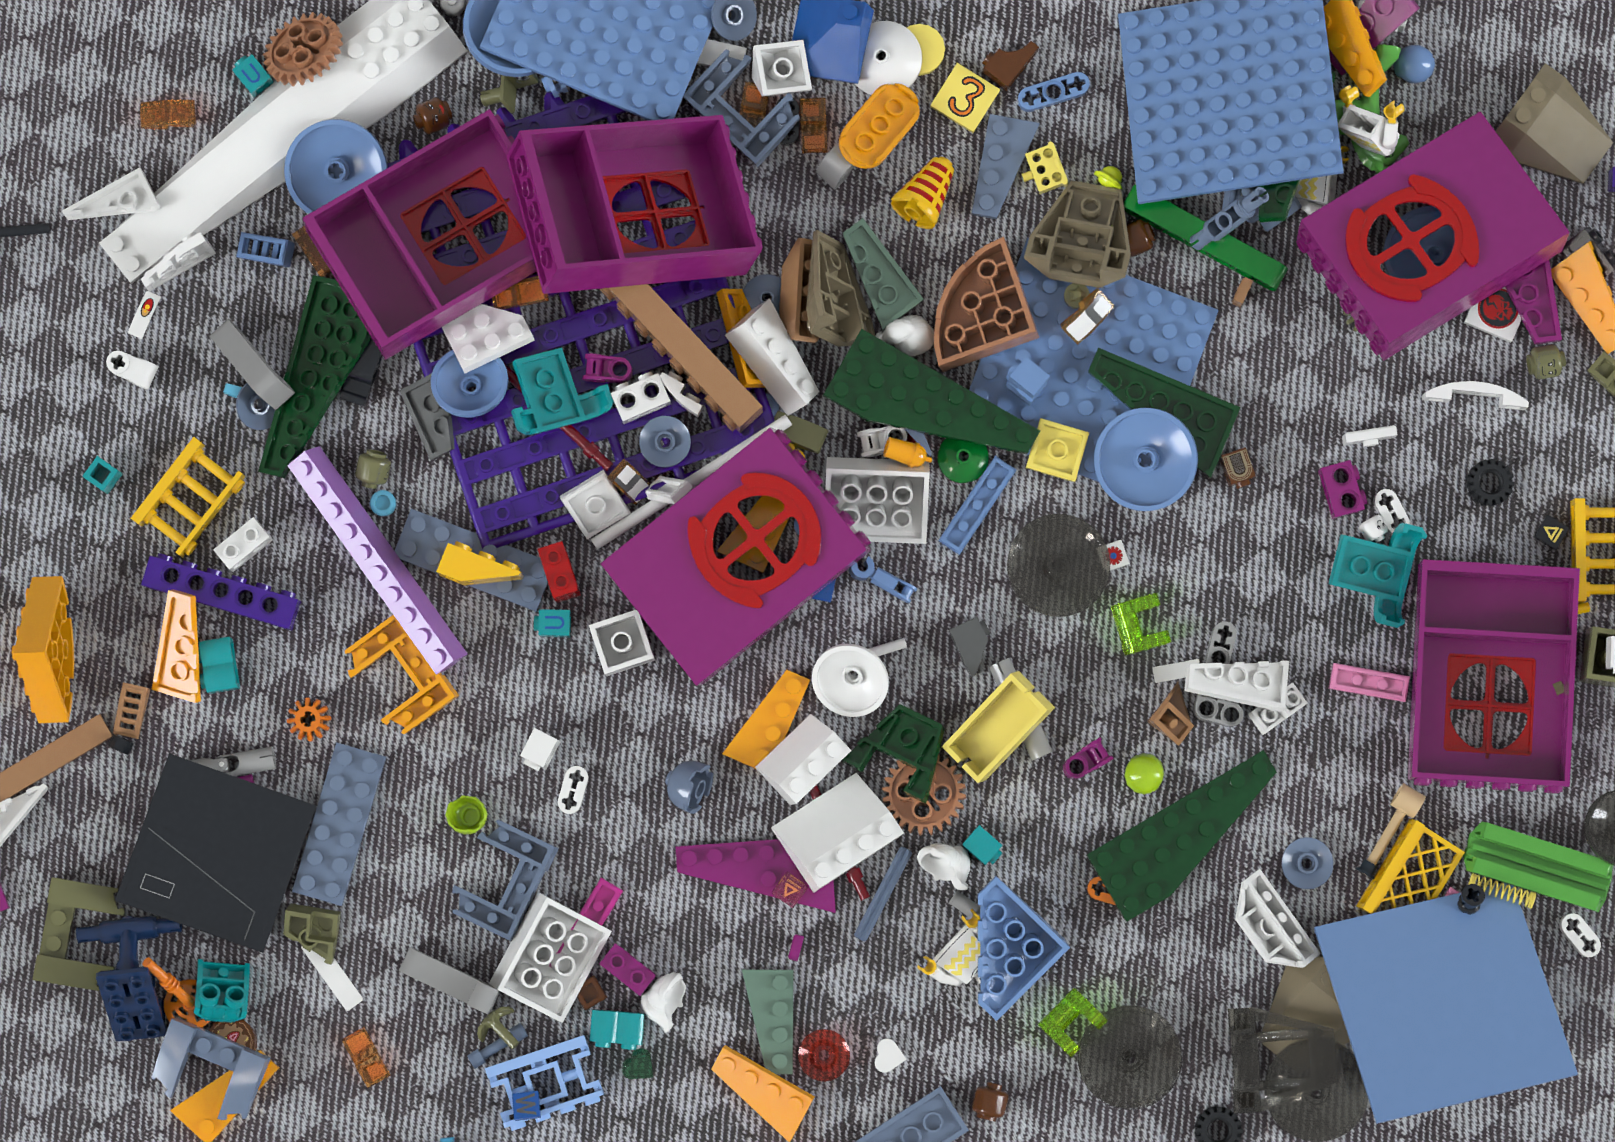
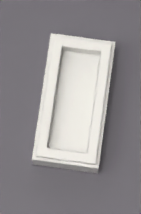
[646,476,693,504]

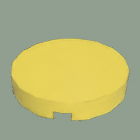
[907,24,945,76]

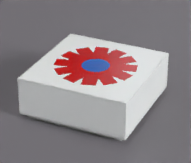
[1096,540,1130,573]

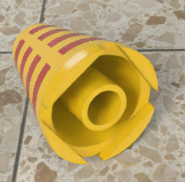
[891,156,954,229]

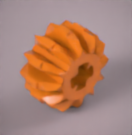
[287,698,332,742]

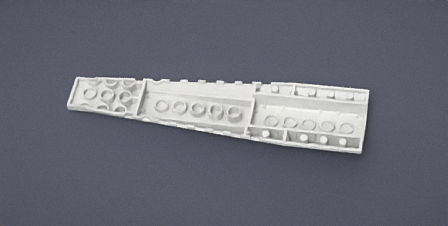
[99,0,468,284]

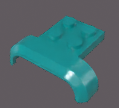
[511,348,613,435]
[1328,523,1427,628]

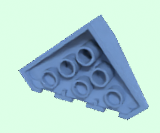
[978,876,1070,1021]

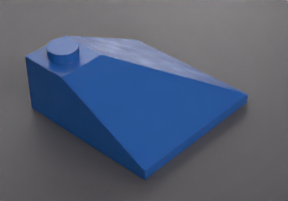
[792,0,874,84]

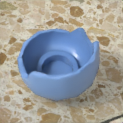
[1393,45,1435,84]

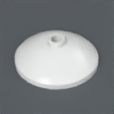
[855,21,922,95]
[812,644,889,717]

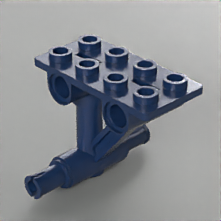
[76,915,182,1041]

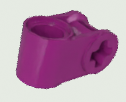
[582,353,633,383]
[1063,737,1114,780]

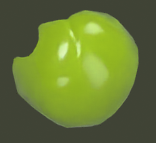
[1124,753,1164,795]
[445,795,487,835]

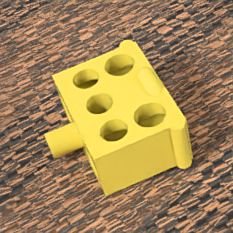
[1021,142,1069,194]

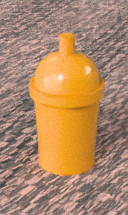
[883,437,932,468]

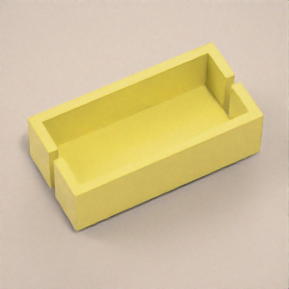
[942,671,1055,783]

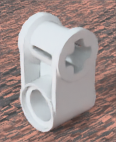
[106,351,159,390]
[857,426,907,458]

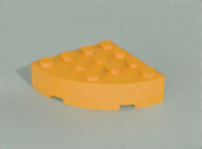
[12,576,74,723]

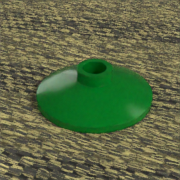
[937,438,989,483]

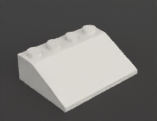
[825,457,930,544]
[771,773,904,893]
[489,892,612,1023]

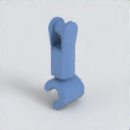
[849,556,917,603]

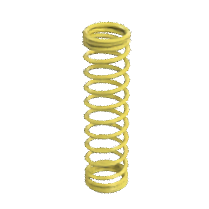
[1468,873,1536,909]

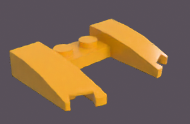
[345,615,459,734]

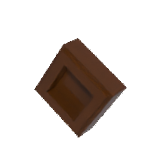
[577,975,607,1011]

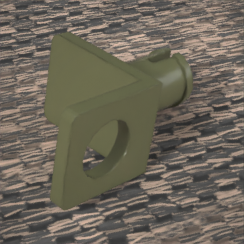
[480,74,539,113]

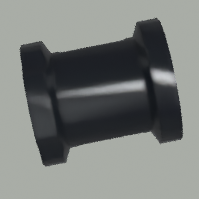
[1457,884,1485,915]

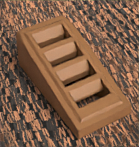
[113,682,151,739]

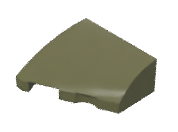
[283,903,341,965]

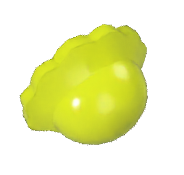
[1094,166,1123,190]

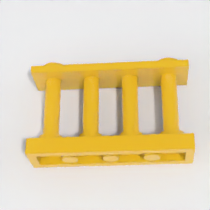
[131,437,246,558]
[1570,498,1615,603]

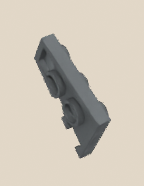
[399,373,454,460]

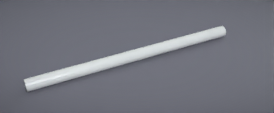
[591,414,792,550]

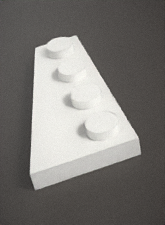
[1185,661,1289,712]

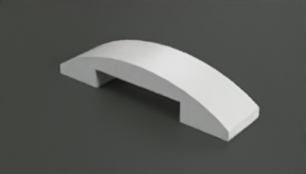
[1422,381,1529,410]

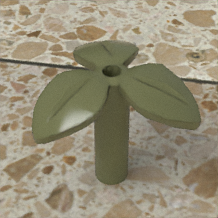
[477,1006,519,1050]

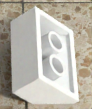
[755,714,851,805]

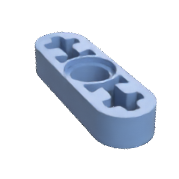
[1018,72,1090,112]

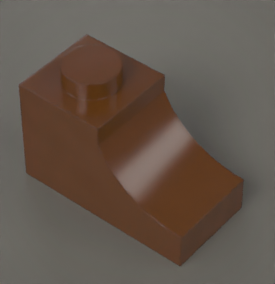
[982,41,1039,91]

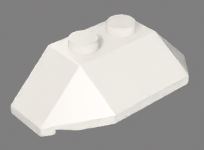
[1235,869,1321,968]

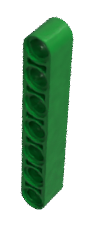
[1123,185,1288,292]

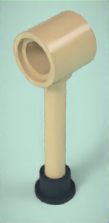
[1356,783,1426,879]

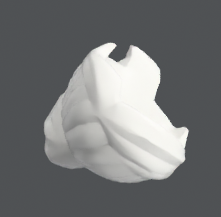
[875,315,935,357]
[917,843,970,890]
[641,972,686,1033]

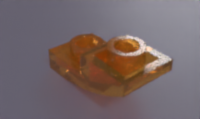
[140,100,196,130]

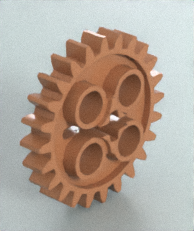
[263,12,343,87]
[882,754,966,836]

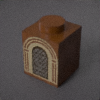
[1219,447,1256,489]

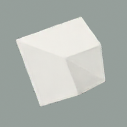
[752,40,812,96]

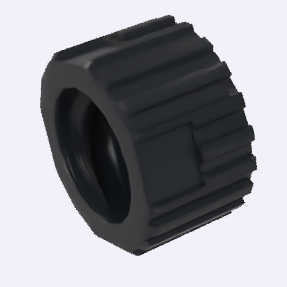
[108,734,134,755]

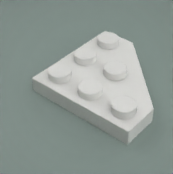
[141,232,216,292]
[442,304,535,373]

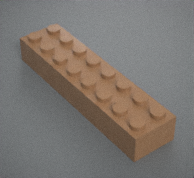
[600,284,763,433]

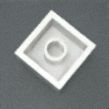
[589,610,655,676]

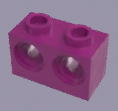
[1318,460,1367,520]
[599,943,657,996]

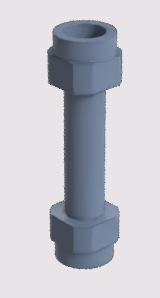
[467,1023,528,1069]

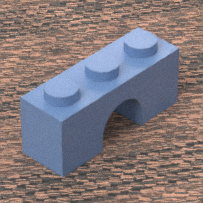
[1006,357,1050,406]

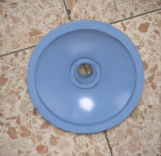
[431,350,508,417]

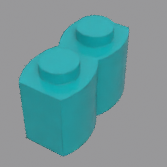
[198,637,240,694]
[590,1009,645,1050]

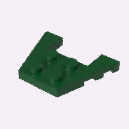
[842,704,945,804]

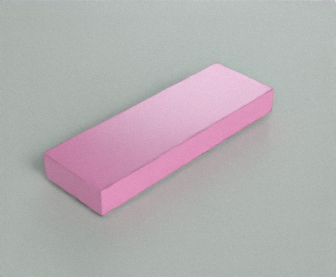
[1328,663,1410,702]

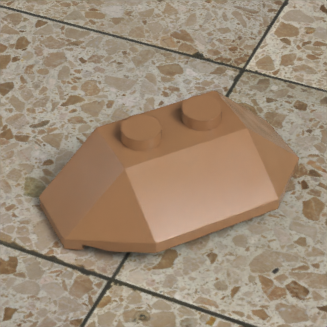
[779,238,819,343]

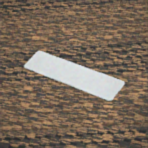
[301,946,363,1011]

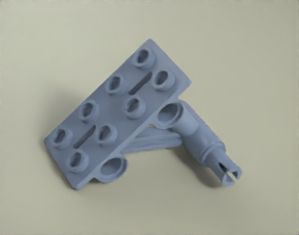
[1190,186,1302,250]

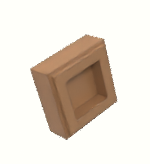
[1232,277,1253,307]

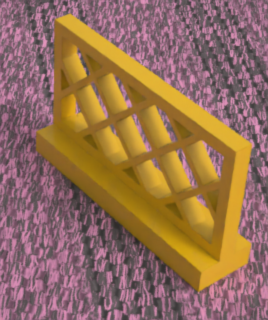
[1356,818,1465,914]

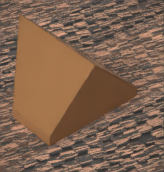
[1147,682,1194,746]

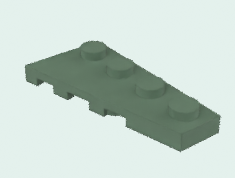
[842,218,924,331]
[742,969,793,1074]

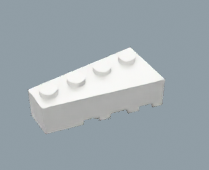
[725,298,819,416]

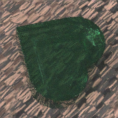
[622,1048,653,1079]

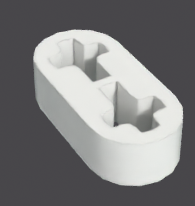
[1373,489,1410,535]
[558,766,589,814]
[1559,913,1601,957]

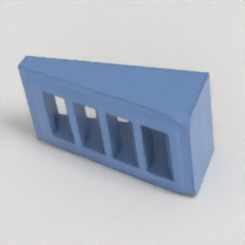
[236,232,295,268]

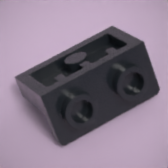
[1563,226,1615,278]

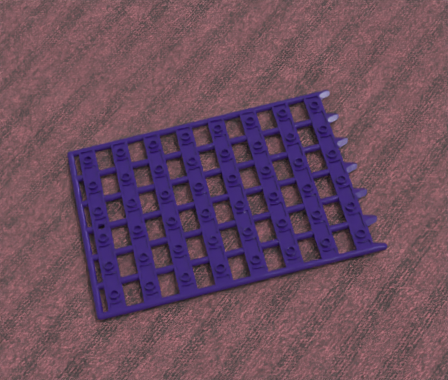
[387,91,775,549]

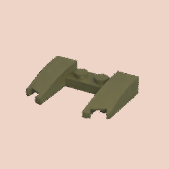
[32,877,125,991]

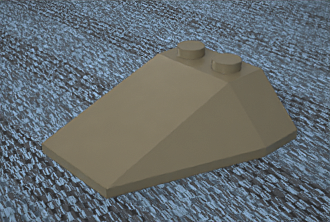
[1495,63,1613,184]
[1024,180,1131,288]
[806,230,875,347]
[1258,955,1350,1074]

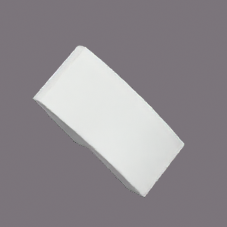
[660,372,703,417]
[1248,682,1308,735]

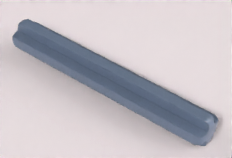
[854,846,912,941]

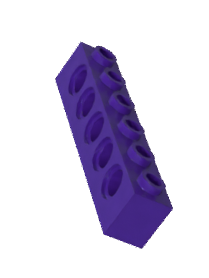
[141,553,301,631]

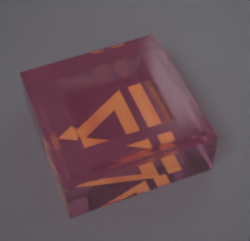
[772,871,808,908]

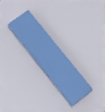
[938,456,1016,555]

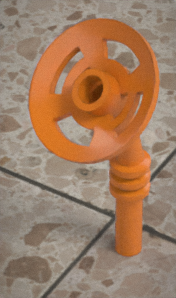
[142,957,210,1028]

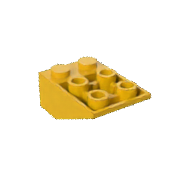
[436,541,524,586]

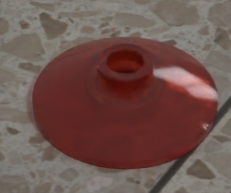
[798,1029,850,1081]

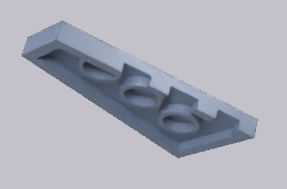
[971,114,1040,219]

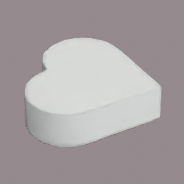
[875,1038,907,1072]

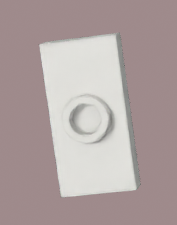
[1342,425,1397,447]

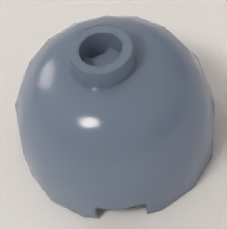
[665,761,714,814]

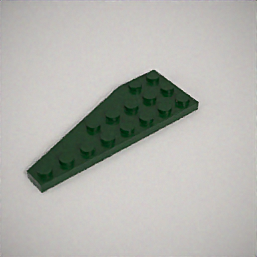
[258,275,371,479]
[823,329,1040,454]
[1086,750,1277,922]

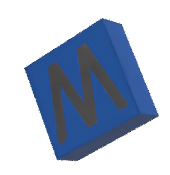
[512,1091,541,1121]

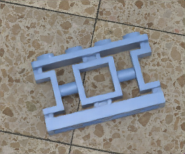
[485,1035,604,1131]

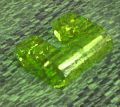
[1110,593,1172,656]
[1037,988,1108,1058]

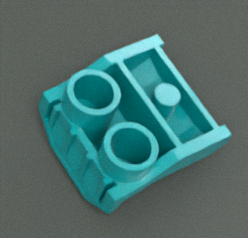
[194,959,250,1023]

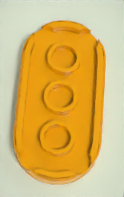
[839,83,920,169]

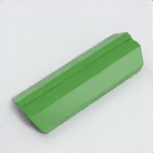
[1463,822,1613,912]

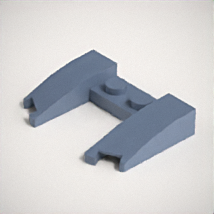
[683,49,800,167]
[453,820,559,941]
[151,1017,271,1120]

